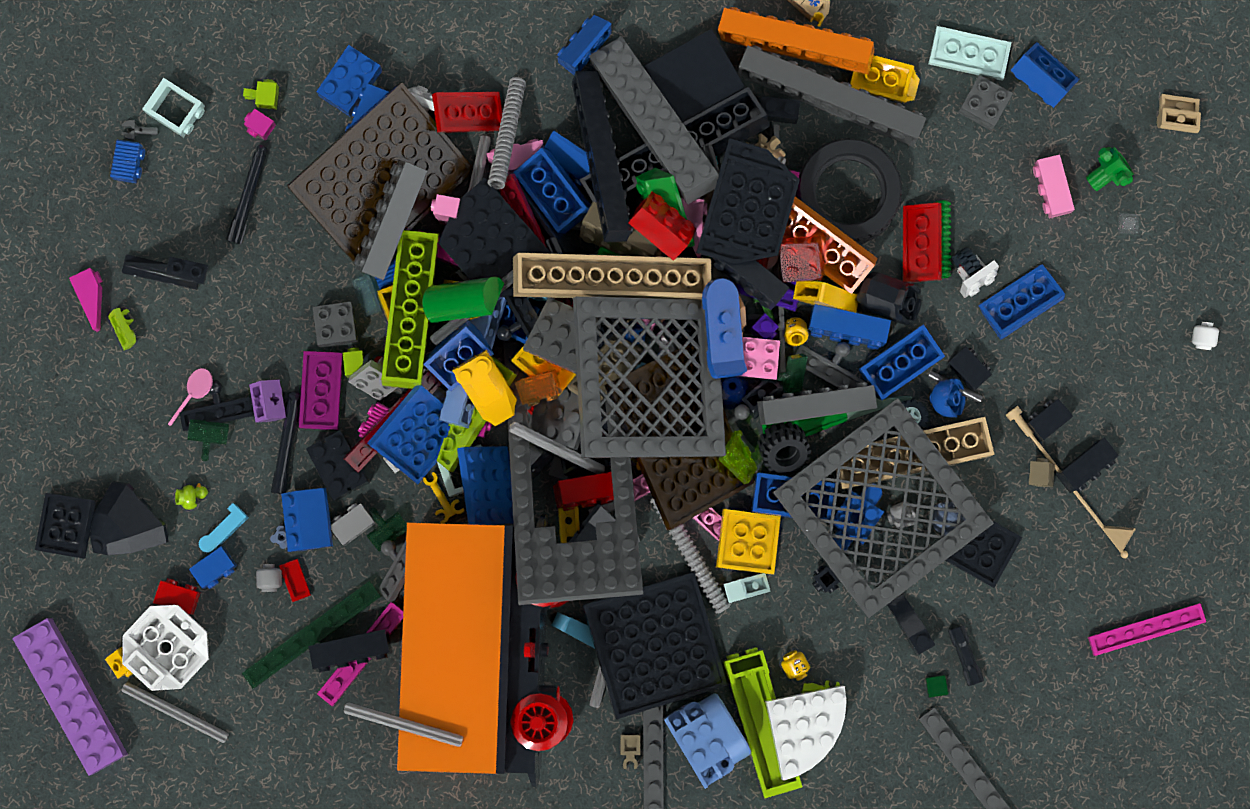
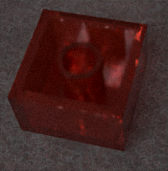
[780,236,825,282]

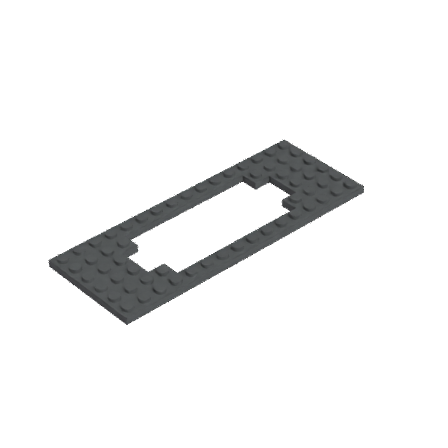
[503,337,643,605]

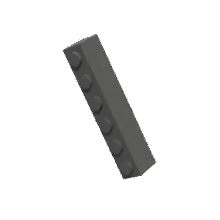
[757,382,877,425]

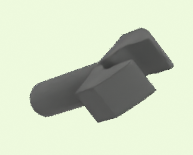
[121,120,159,140]

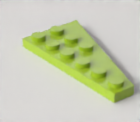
[436,356,517,472]

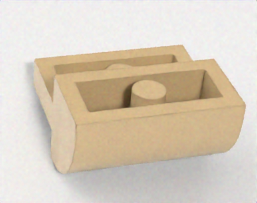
[1157,94,1201,133]

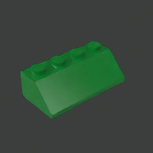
[636,168,695,248]

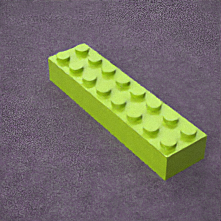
[381,230,439,389]

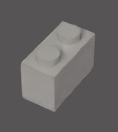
[331,503,376,546]

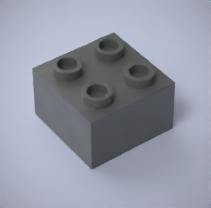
[958,75,1013,131]
[313,302,359,348]

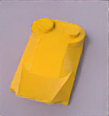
[850,55,920,103]
[452,349,517,426]

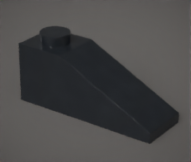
[887,594,935,655]

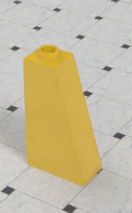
[793,280,858,313]

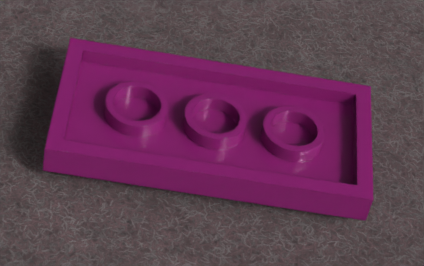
[299,351,343,430]

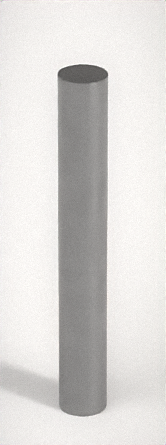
[928,371,983,403]

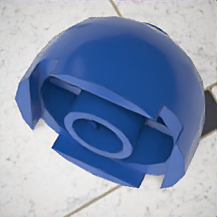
[930,379,965,417]

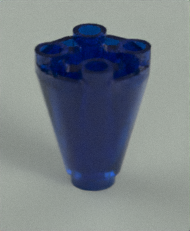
[721,376,750,409]

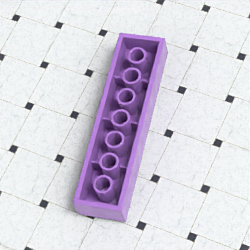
[13,618,128,776]

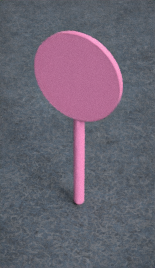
[168,369,213,426]

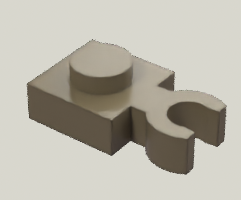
[621,735,640,769]

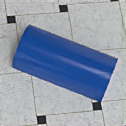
[859,324,945,400]

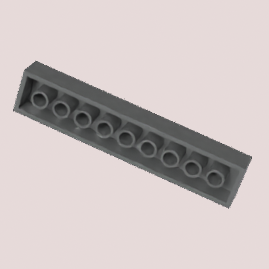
[589,36,719,204]
[738,45,926,147]

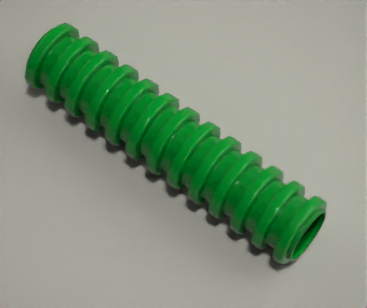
[934,200,951,278]

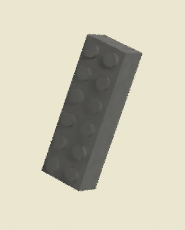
[354,161,427,280]

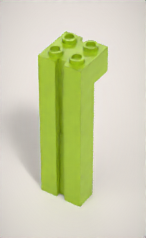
[723,647,802,798]

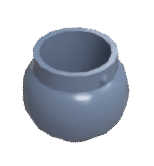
[932,501,965,536]

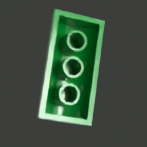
[422,277,504,323]

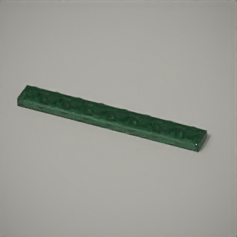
[242,581,381,689]

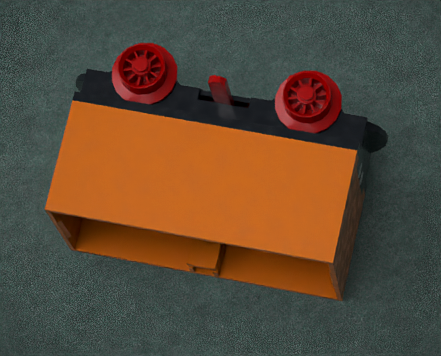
[397,513,574,788]

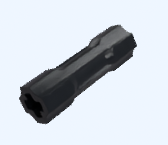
[948,625,984,686]

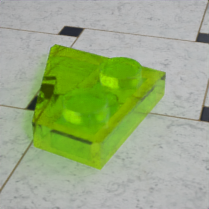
[718,430,757,484]

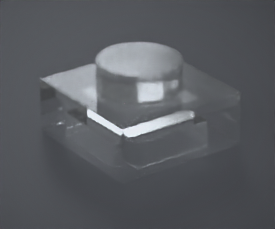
[1118,214,1139,234]

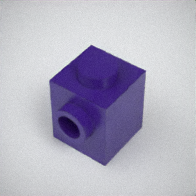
[748,313,779,340]

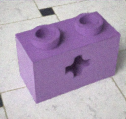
[249,380,286,423]

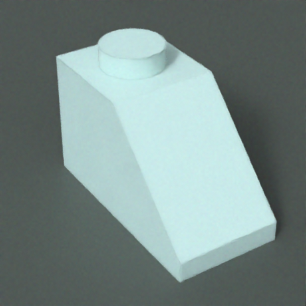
[724,573,770,603]

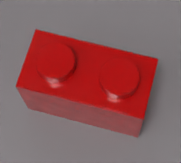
[153,578,201,615]

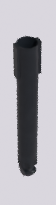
[226,145,267,245]
[271,392,301,494]

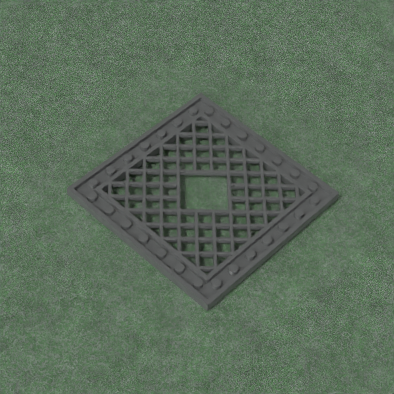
[573,296,726,458]
[773,398,994,618]

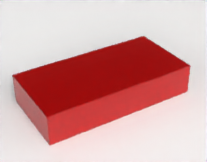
[279,559,311,602]

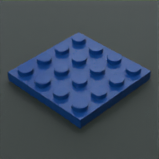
[367,385,450,484]
[457,446,514,525]

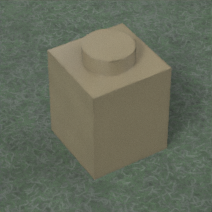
[1029,458,1055,487]

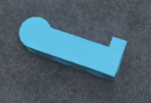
[199,503,249,553]
[551,612,595,649]

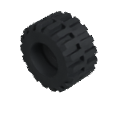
[758,422,811,475]

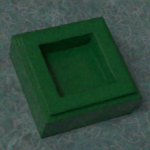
[925,675,948,698]

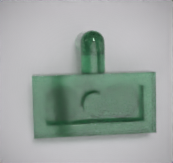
[777,353,808,394]
[187,419,229,461]
[366,508,407,551]

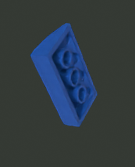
[979,264,1065,340]

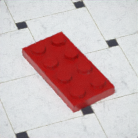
[432,92,502,132]
[903,203,942,283]

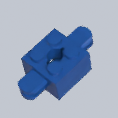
[829,484,884,550]

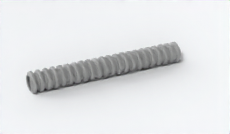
[488,77,526,189]
[650,498,731,614]

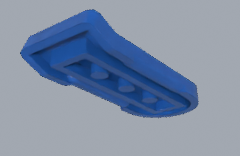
[702,279,747,379]

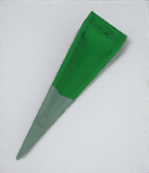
[762,396,912,437]

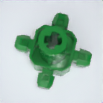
[1086,147,1134,191]

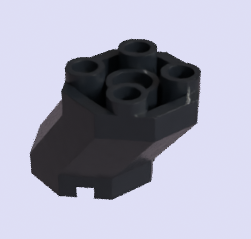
[857,272,921,325]

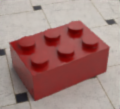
[628,191,697,261]
[553,472,614,511]

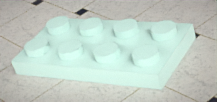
[928,26,1012,81]

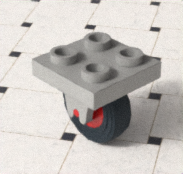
[348,350,398,401]

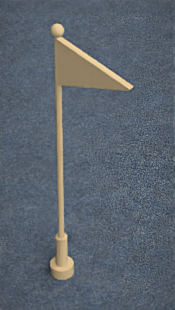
[1006,406,1136,558]

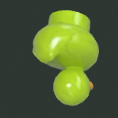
[175,483,208,510]

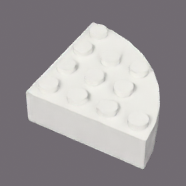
[765,685,846,781]

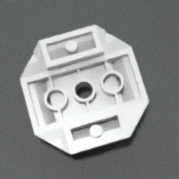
[122,605,209,691]

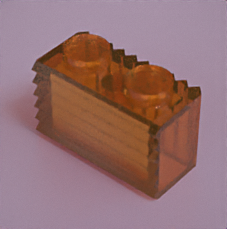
[515,369,562,407]

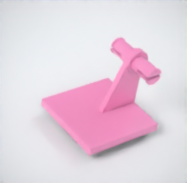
[741,337,780,380]

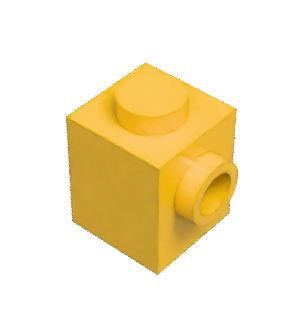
[105,647,133,678]

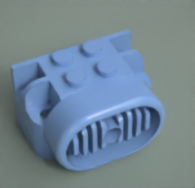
[663,693,751,789]

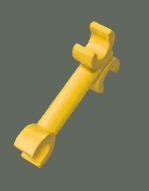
[423,472,465,524]

